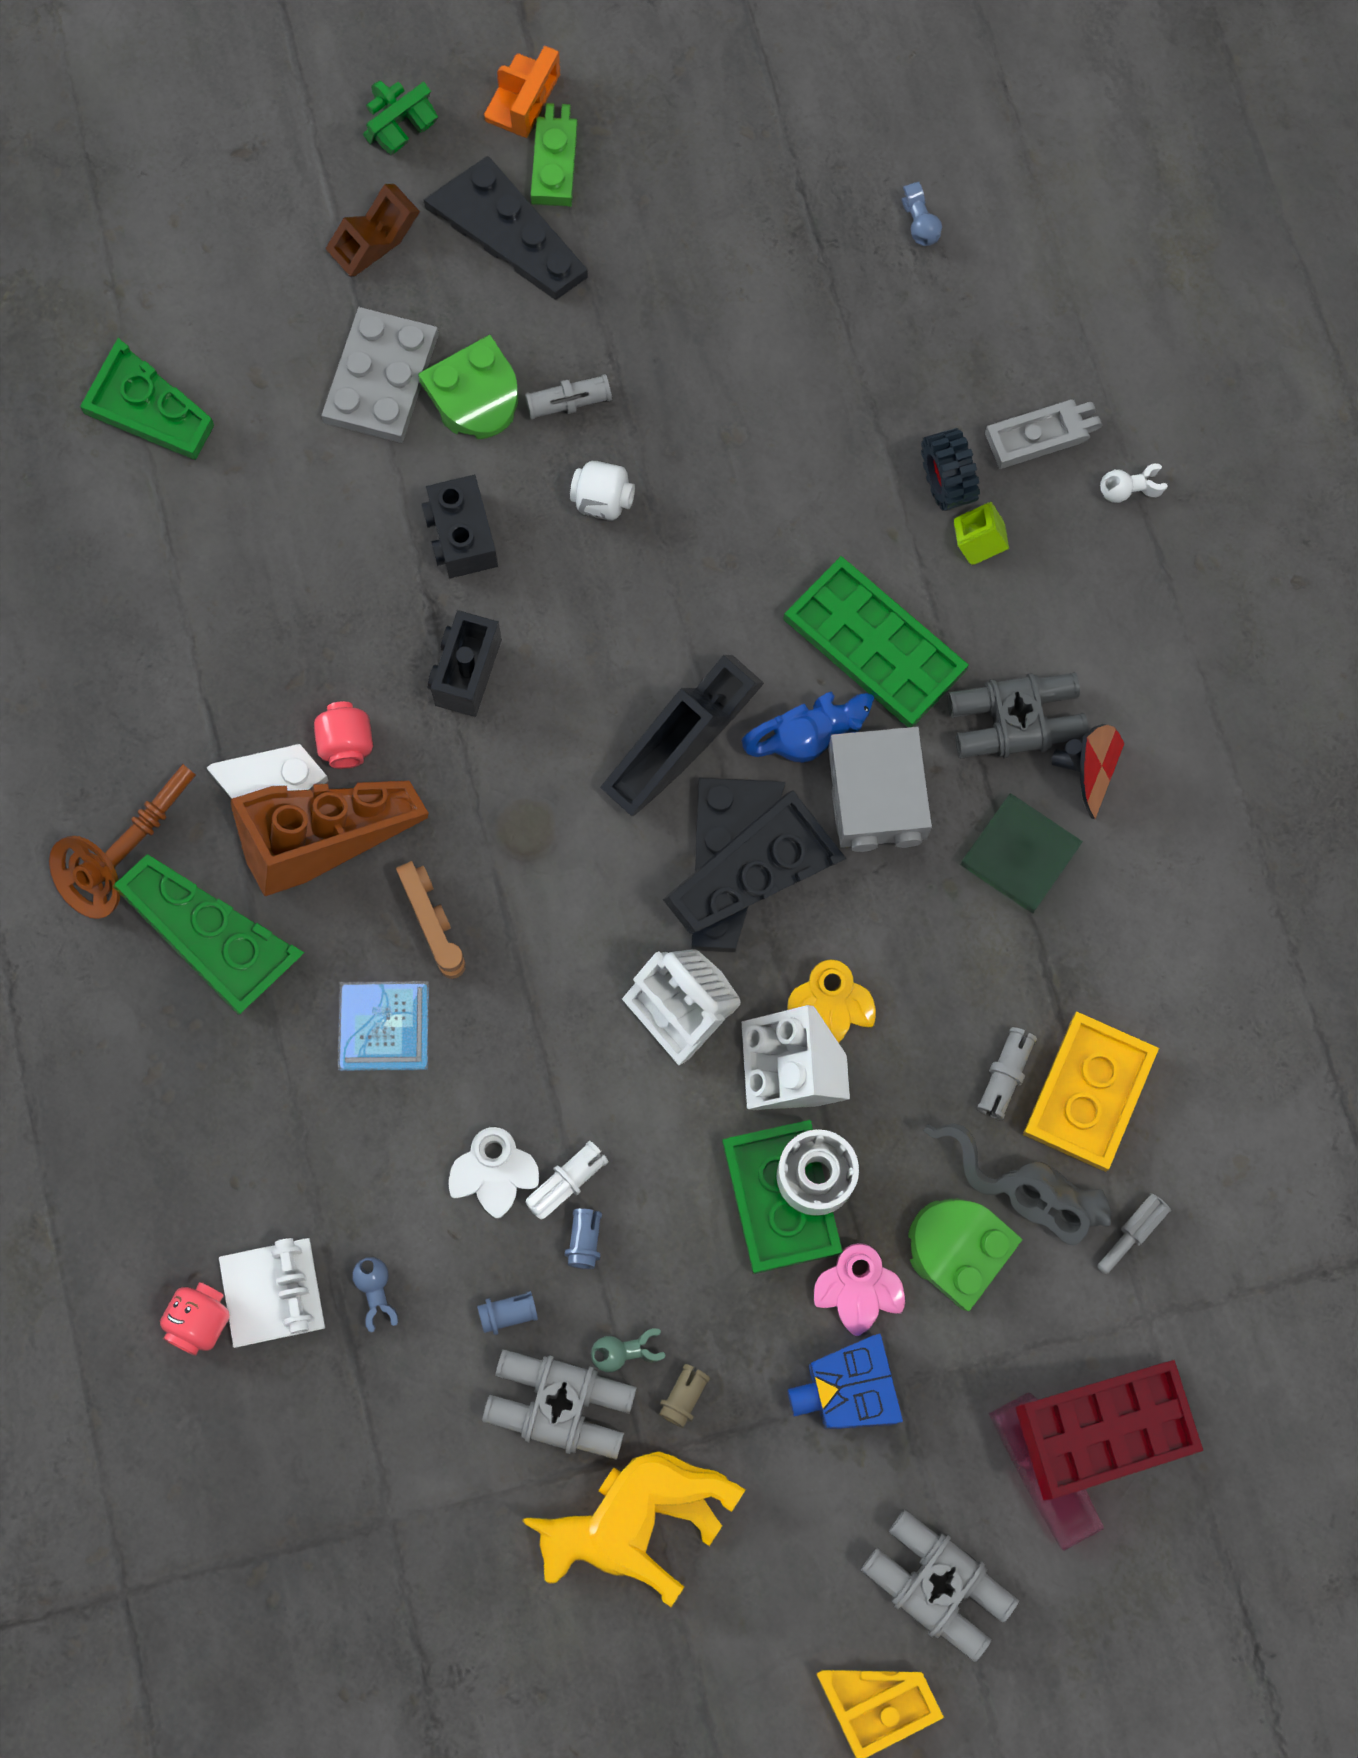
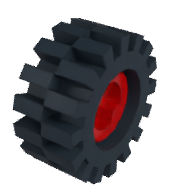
[921,428,980,511]

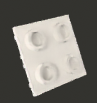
[219,1238,325,1348]

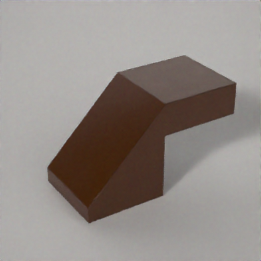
[325,184,420,277]

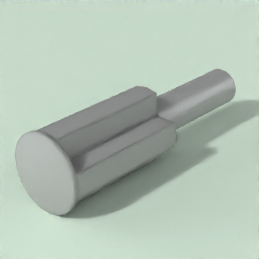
[1098,1193,1171,1274]

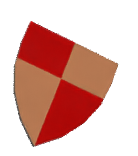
[1052,724,1125,819]

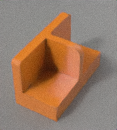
[484,45,560,138]

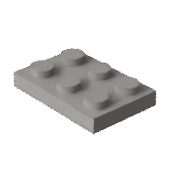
[321,307,439,443]

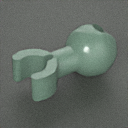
[591,1328,665,1373]

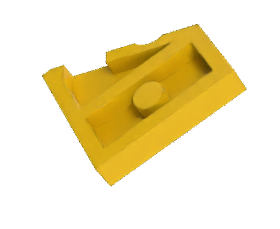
[816,1670,944,1758]

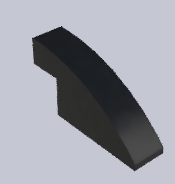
[600,655,764,816]

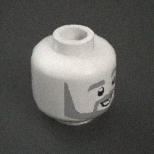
[570,461,635,520]

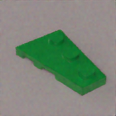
[80,338,214,460]

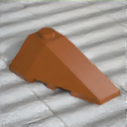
[231,781,429,896]

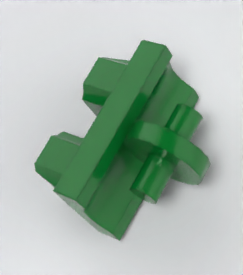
[363,81,438,156]

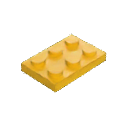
[1023,1011,1159,1172]

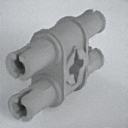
[482,1349,637,1460]
[860,1510,1019,1662]

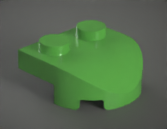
[418,335,519,439]
[908,1198,1023,1312]

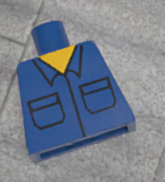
[787,1333,903,1430]

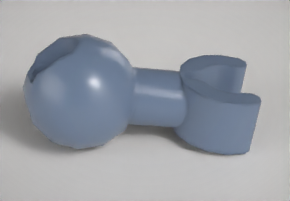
[901,182,942,246]
[352,1257,399,1332]

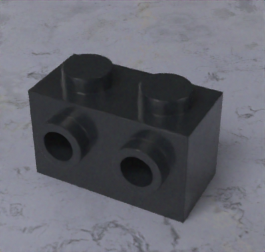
[421,474,498,579]
[427,610,502,717]

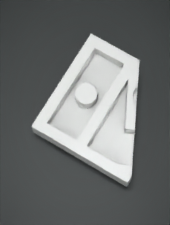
[207,744,329,799]

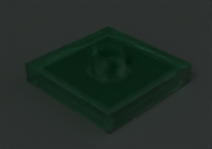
[960,793,1083,914]

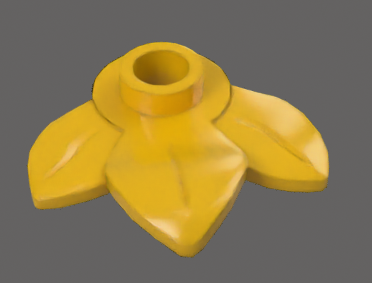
[787,959,876,1043]

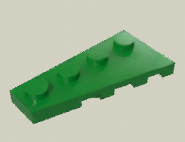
[113,854,305,1015]

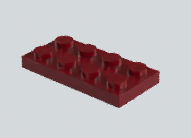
[1015,1360,1203,1501]

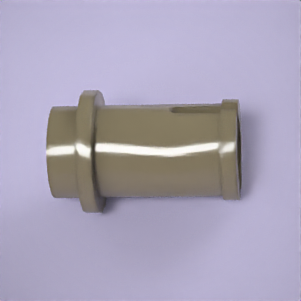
[659,1364,710,1428]

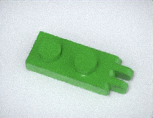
[531,103,578,206]

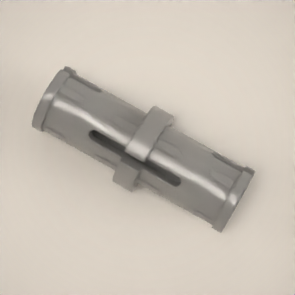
[525,374,612,420]
[977,1027,1037,1120]

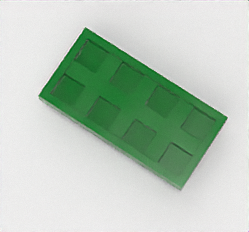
[783,556,969,727]

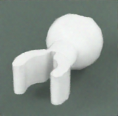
[1100,464,1168,503]

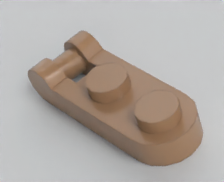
[396,861,466,979]

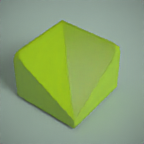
[953,502,1009,565]

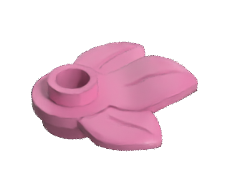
[814,1243,905,1336]

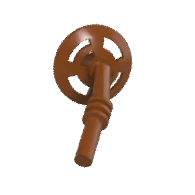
[49,764,196,919]

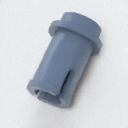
[564,1209,602,1269]
[477,1291,538,1335]

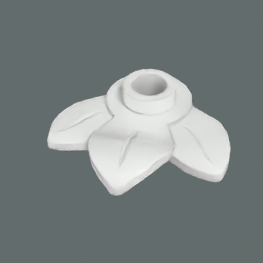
[449,1127,539,1219]

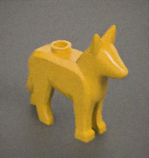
[523,1451,745,1607]

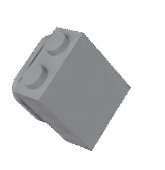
[828,727,932,852]

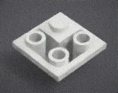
[741,1005,850,1110]

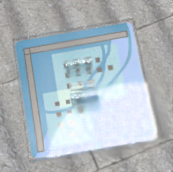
[338,981,429,1071]

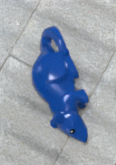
[741,691,874,763]

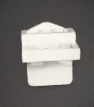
[622,949,740,1065]

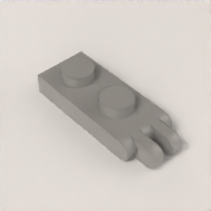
[985,400,1102,470]

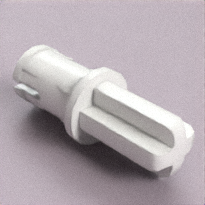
[525,1141,609,1219]

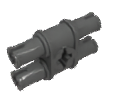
[947,672,1089,759]

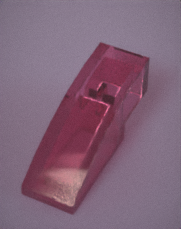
[989,1392,1104,1551]

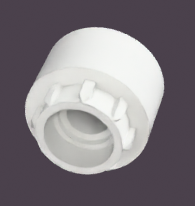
[777,1130,859,1215]

